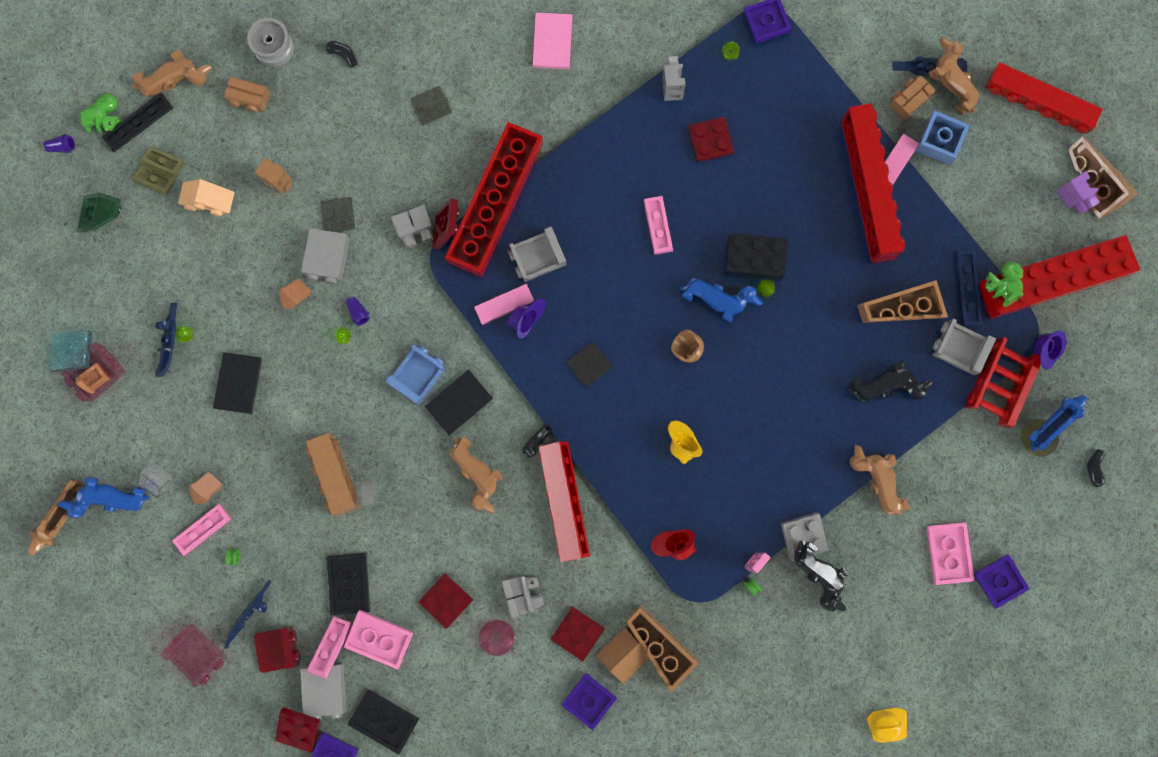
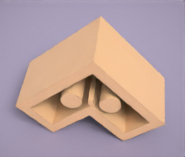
[178,179,235,216]

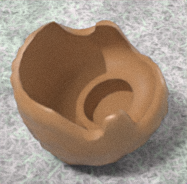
[671,330,704,363]

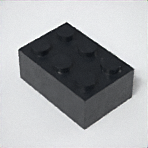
[725,233,788,281]

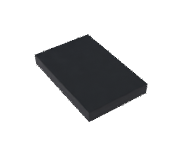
[213,352,262,414]
[424,369,493,436]
[327,553,370,616]
[348,689,420,755]

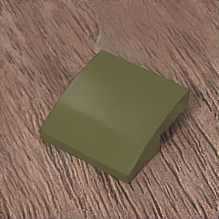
[132,146,184,196]

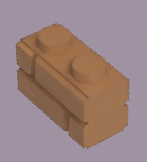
[890,75,935,121]
[224,77,270,113]
[256,158,292,194]

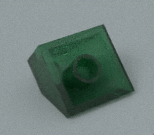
[77,193,122,233]

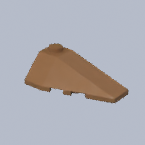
[1068,137,1138,219]

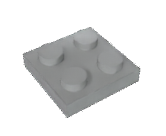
[781,512,828,562]

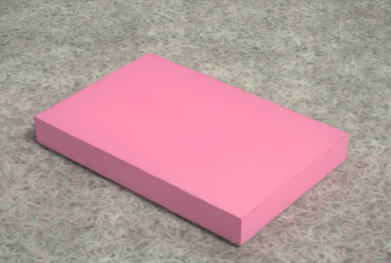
[533,13,572,69]
[926,522,975,585]
[344,610,414,670]

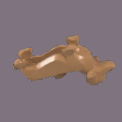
[928,37,979,115]
[132,49,212,96]
[449,436,503,515]
[850,445,910,516]
[28,479,83,555]

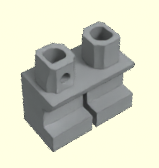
[662,56,686,101]
[391,205,434,249]
[502,576,544,618]

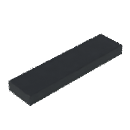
[102,93,173,152]

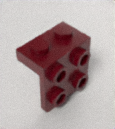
[254,626,300,673]

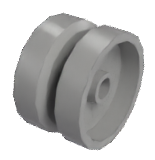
[247,18,294,67]

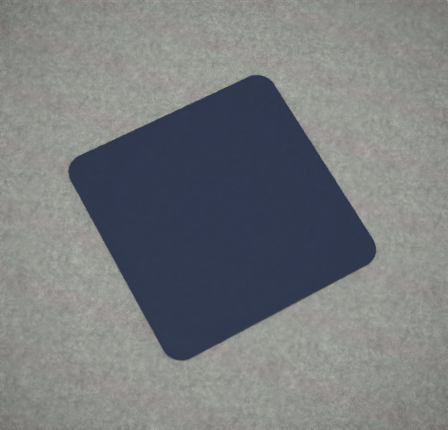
[430,11,1039,602]

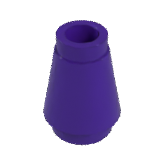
[44,134,75,153]
[346,297,370,326]

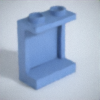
[385,345,446,405]

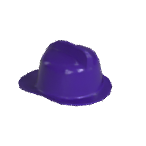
[507,298,546,339]
[1034,331,1067,370]

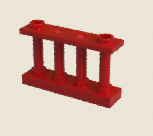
[965,337,1041,428]

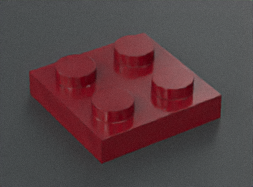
[688,117,734,162]
[432,198,459,250]
[418,573,474,629]
[550,606,605,662]
[275,707,321,753]

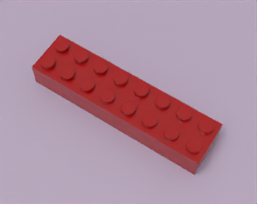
[841,103,905,264]
[445,122,543,278]
[979,235,1141,319]

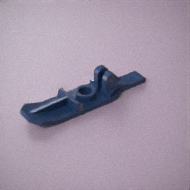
[893,56,967,76]
[155,302,177,377]
[224,579,272,649]

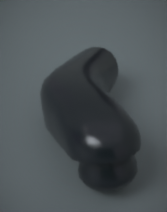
[326,41,358,68]
[522,424,552,458]
[1087,449,1106,487]

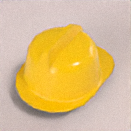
[668,421,702,464]
[867,708,907,743]

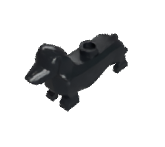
[848,360,934,402]
[794,541,851,612]

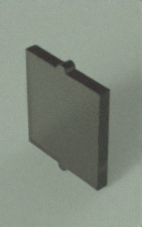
[410,86,452,126]
[321,197,355,233]
[567,342,613,387]

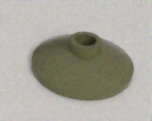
[1020,419,1059,457]

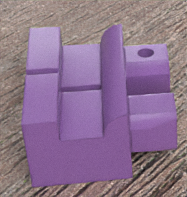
[1056,171,1100,214]

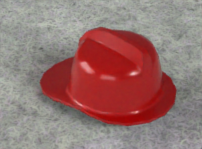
[651,529,696,560]

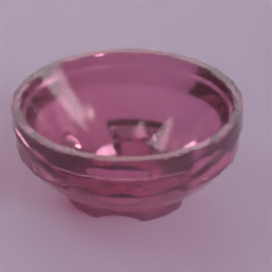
[479,620,515,656]

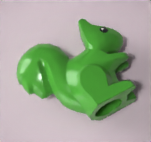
[80,93,121,133]
[985,262,1023,308]

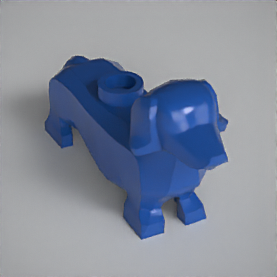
[680,278,764,323]
[1029,394,1087,452]
[57,476,150,518]

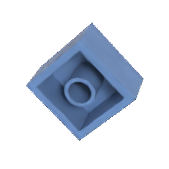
[915,110,970,165]

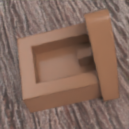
[280,279,312,309]
[75,363,111,394]
[190,472,223,504]

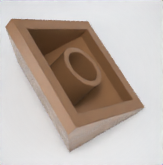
[596,627,650,684]

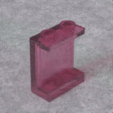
[61,342,127,402]
[160,624,227,688]

